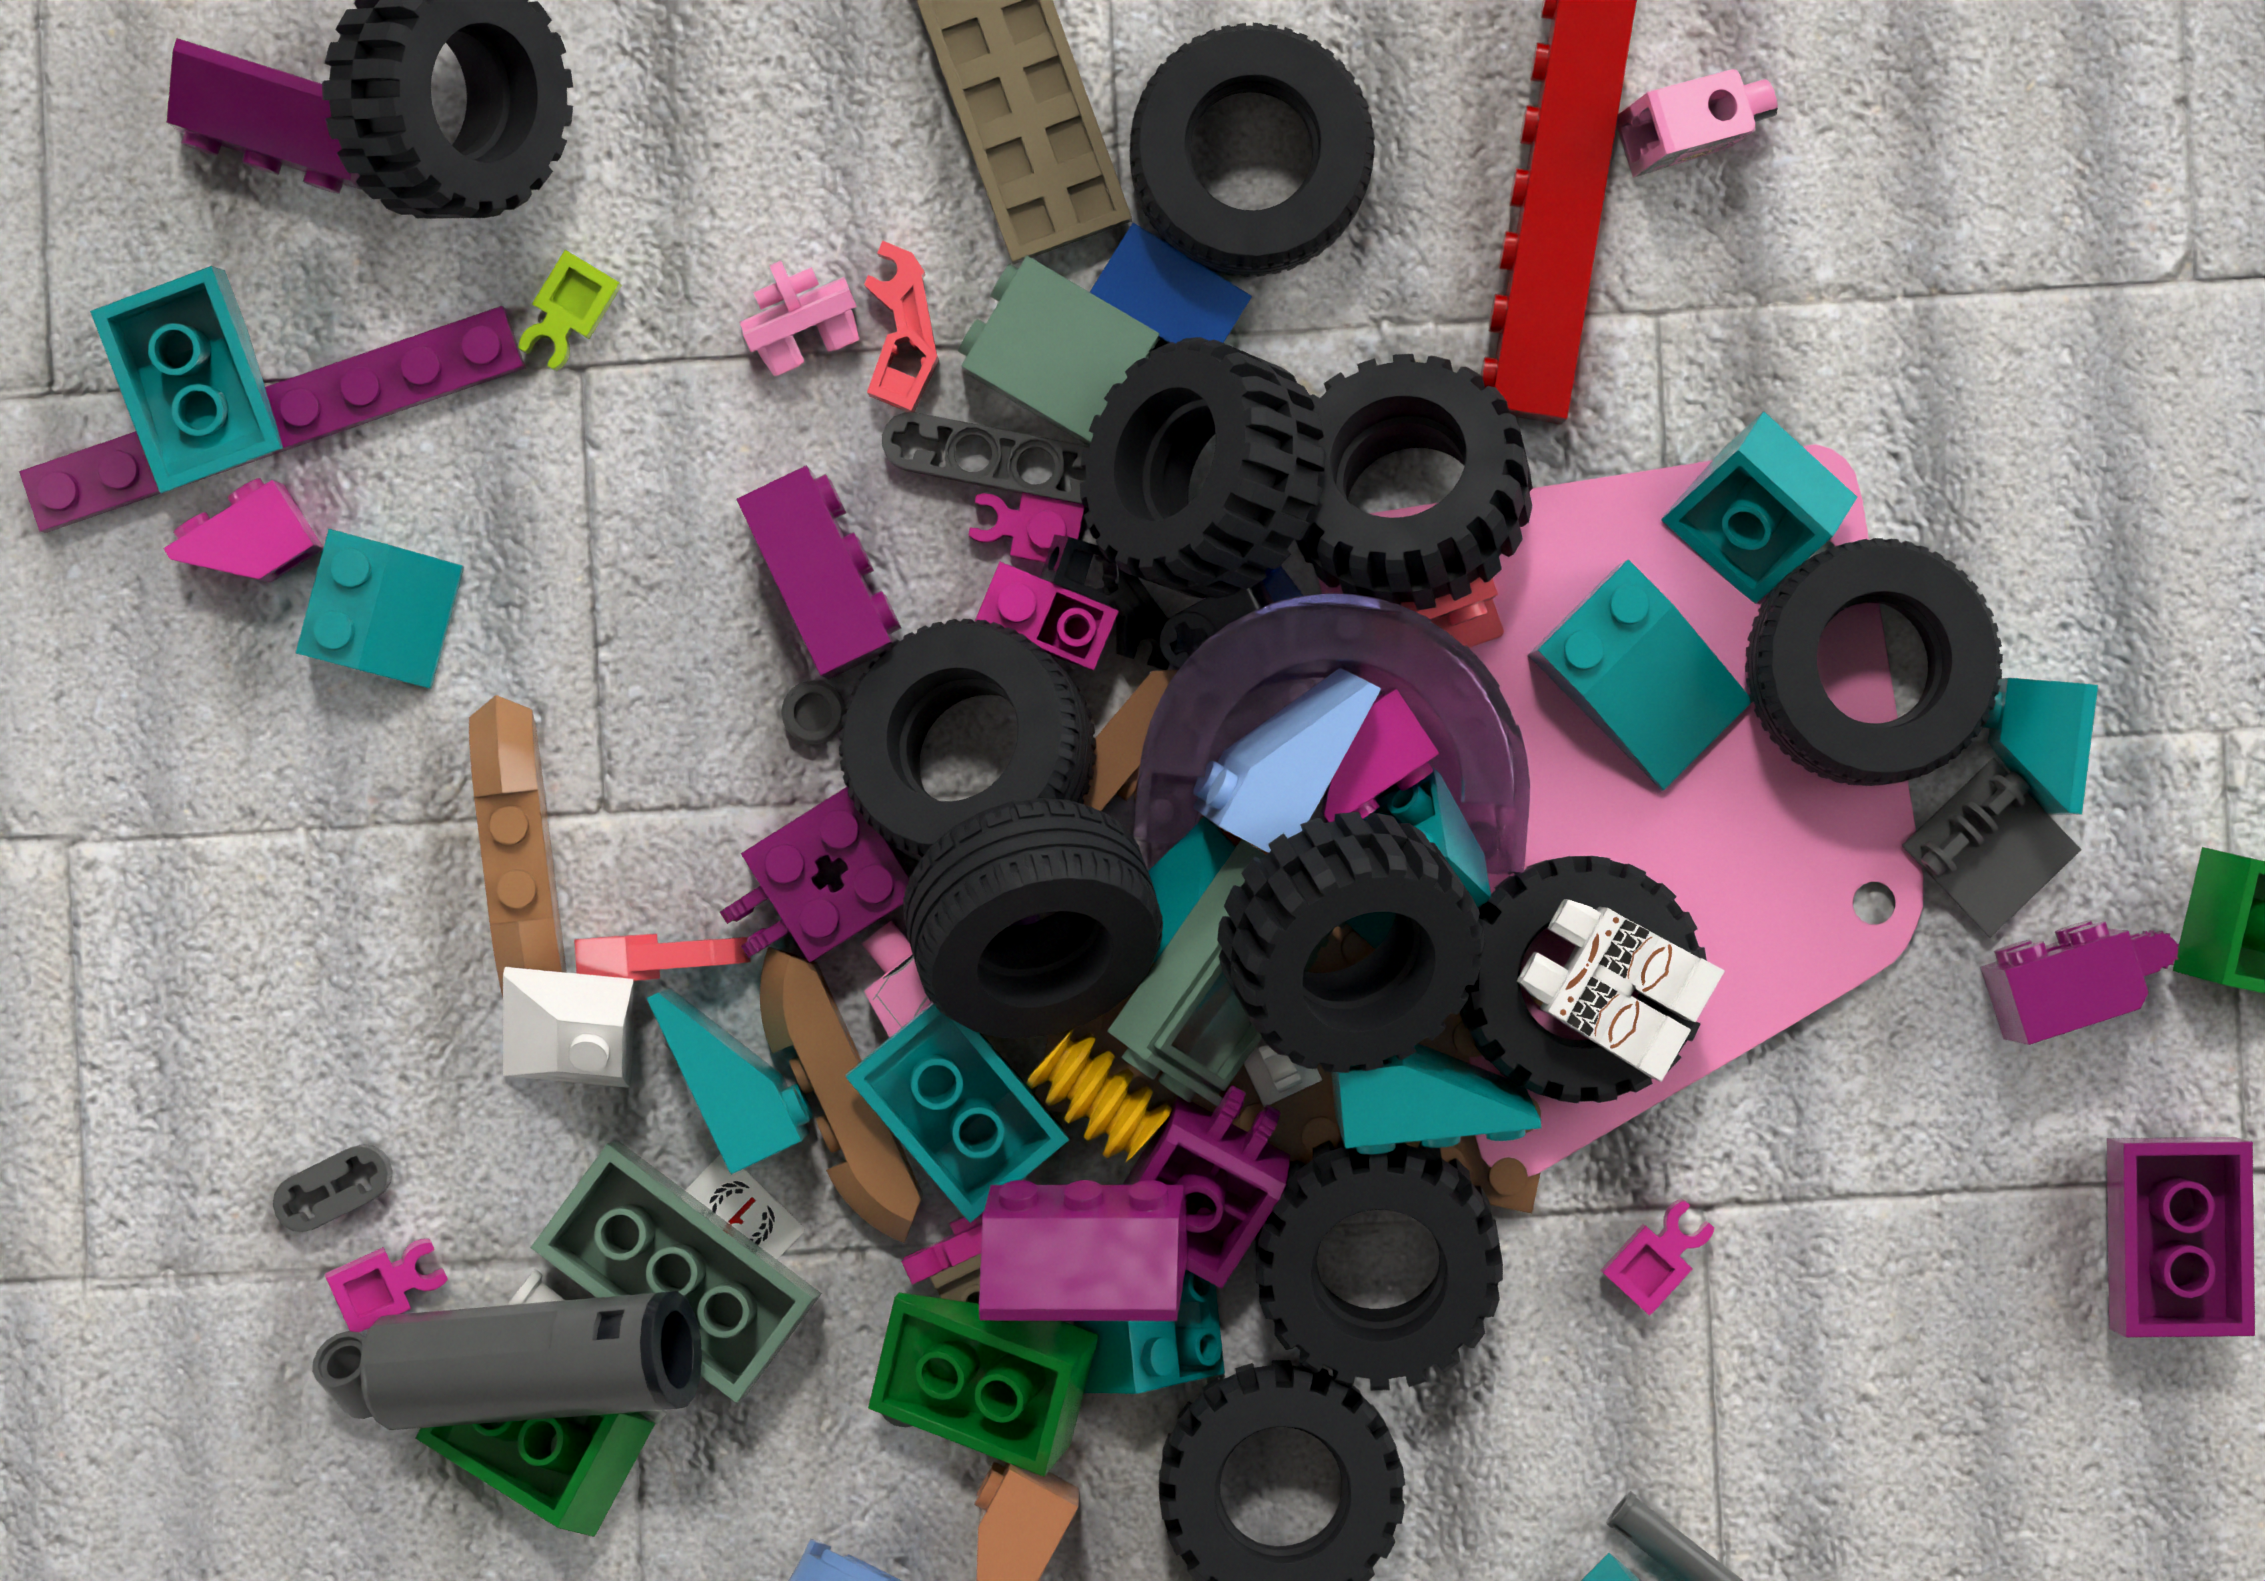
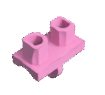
[739,261,859,376]

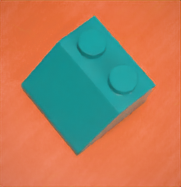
[1661,411,1857,604]
[295,529,464,689]

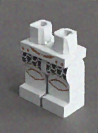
[1517,899,1725,1082]

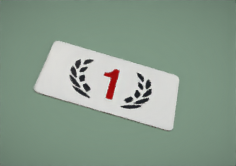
[685,1154,805,1259]

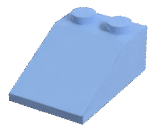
[1193,668,1381,853]

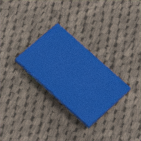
[1090,223,1252,343]

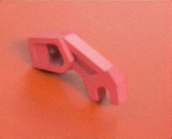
[864,240,939,412]
[574,934,751,981]

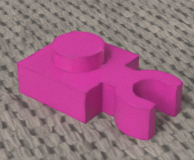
[968,492,1085,563]
[1600,1198,1715,1316]
[901,1212,984,1285]
[325,1238,448,1332]

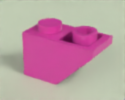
[163,478,324,583]
[975,561,1119,671]
[1321,687,1440,823]

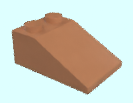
[974,1461,1079,1581]

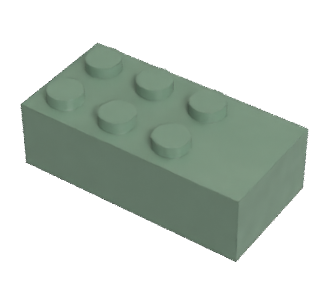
[530,1141,822,1403]

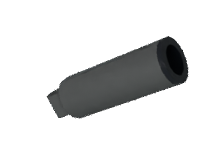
[312,1291,702,1430]

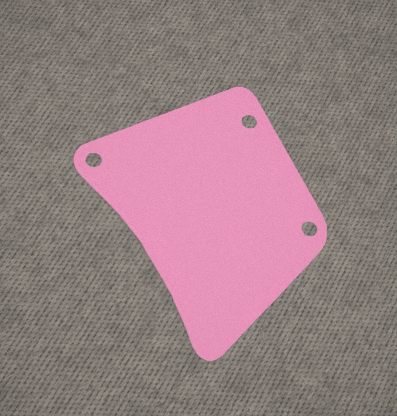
[1318,444,1924,1177]

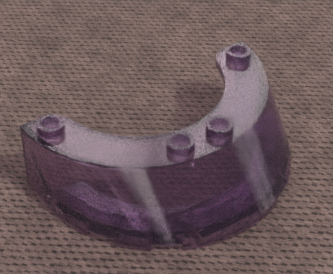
[1129,593,1530,876]

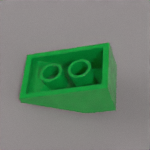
[2173,847,2265,993]
[868,1292,1099,1477]
[415,1412,656,1537]

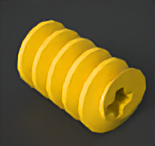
[1026,1028,1172,1163]

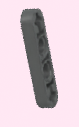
[882,412,1090,504]

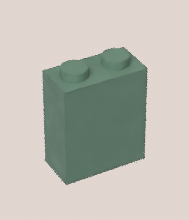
[958,255,1160,446]

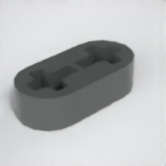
[273,1144,393,1232]

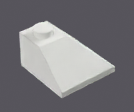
[503,967,634,1088]

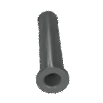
[1606,1491,1743,1581]

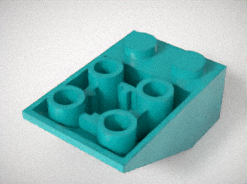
[1331,1043,1541,1154]

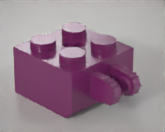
[720,787,911,963]
[1980,920,2180,1045]
[1122,1085,1291,1288]

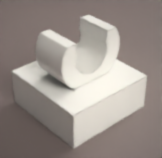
[1244,1038,1322,1107]

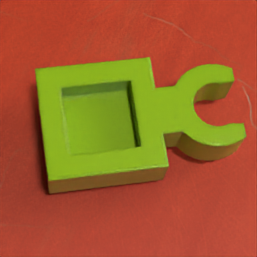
[518,250,622,372]

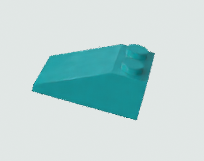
[90,266,283,494]
[1528,559,1751,791]
[646,988,814,1175]
[845,1003,1069,1223]

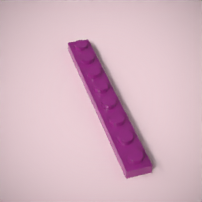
[19,306,526,533]

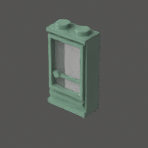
[1107,839,1347,1106]

